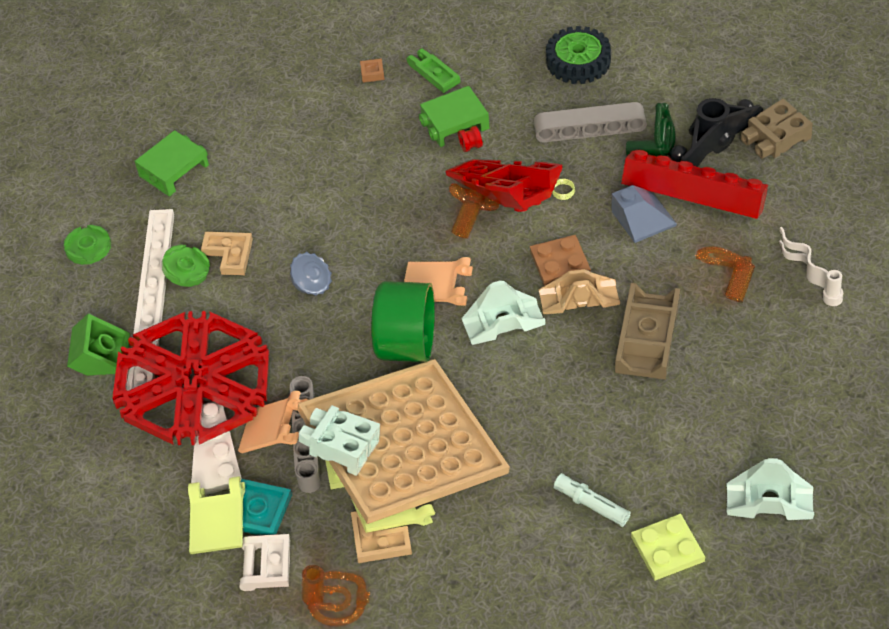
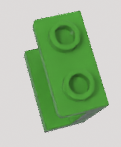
[419,86,490,147]
[135,130,209,196]

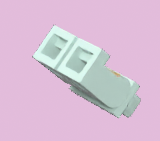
[299,405,380,476]

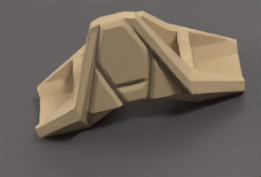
[539,269,620,314]

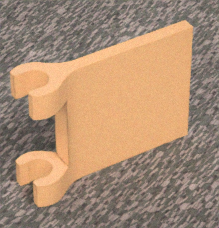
[404,257,473,306]
[238,391,308,453]

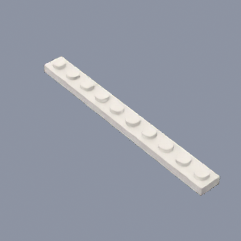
[126,209,174,391]

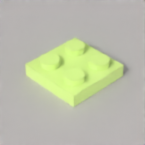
[631,514,705,580]

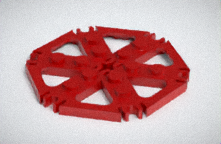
[112,311,270,445]

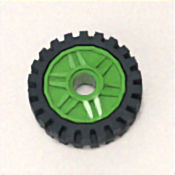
[546,26,611,84]

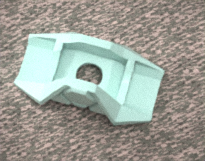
[462,281,545,345]
[727,458,814,520]

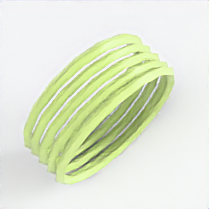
[552,179,575,200]

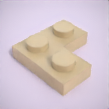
[201,232,253,275]
[351,511,412,563]

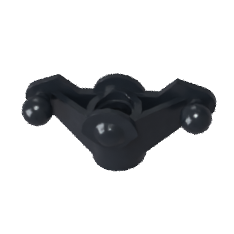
[669,98,764,167]

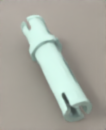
[553,473,631,527]

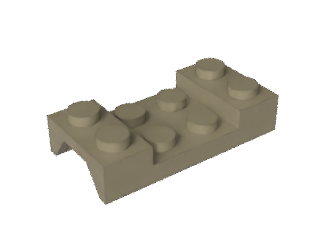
[615,283,680,380]

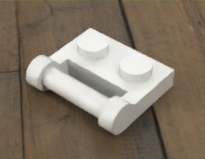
[240,534,290,591]

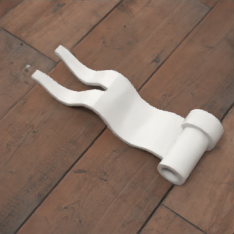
[779,227,843,306]

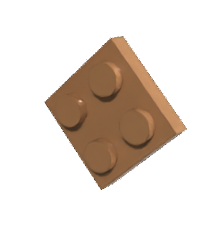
[530,235,591,286]

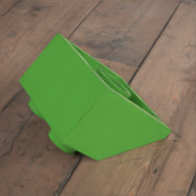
[67,314,130,376]

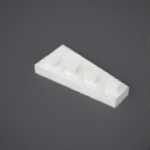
[191,401,242,495]

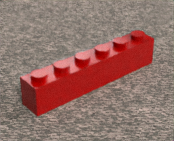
[621,150,768,219]

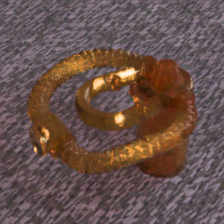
[449,183,499,239]
[696,246,755,303]
[302,565,370,627]

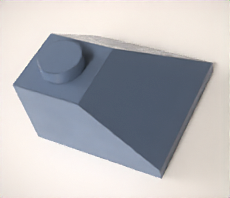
[612,185,677,243]

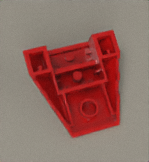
[446,159,562,212]

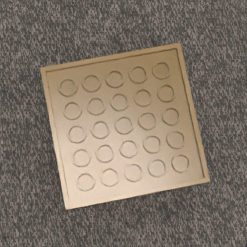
[298,359,510,524]

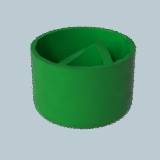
[371,281,435,362]

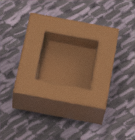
[360,58,385,83]

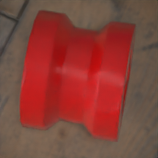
[457,126,483,153]

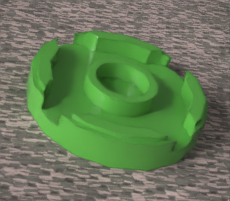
[64,225,111,265]
[161,245,210,287]

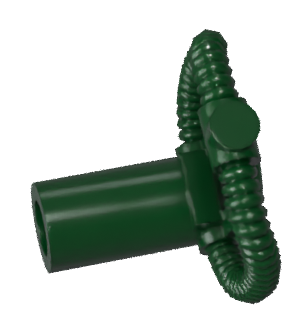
[626,103,676,157]

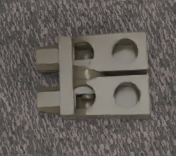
[741,99,813,159]

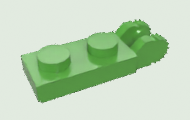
[406,48,461,93]

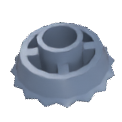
[290,251,332,296]

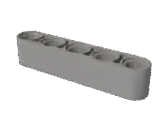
[533,102,647,143]
[290,376,321,493]

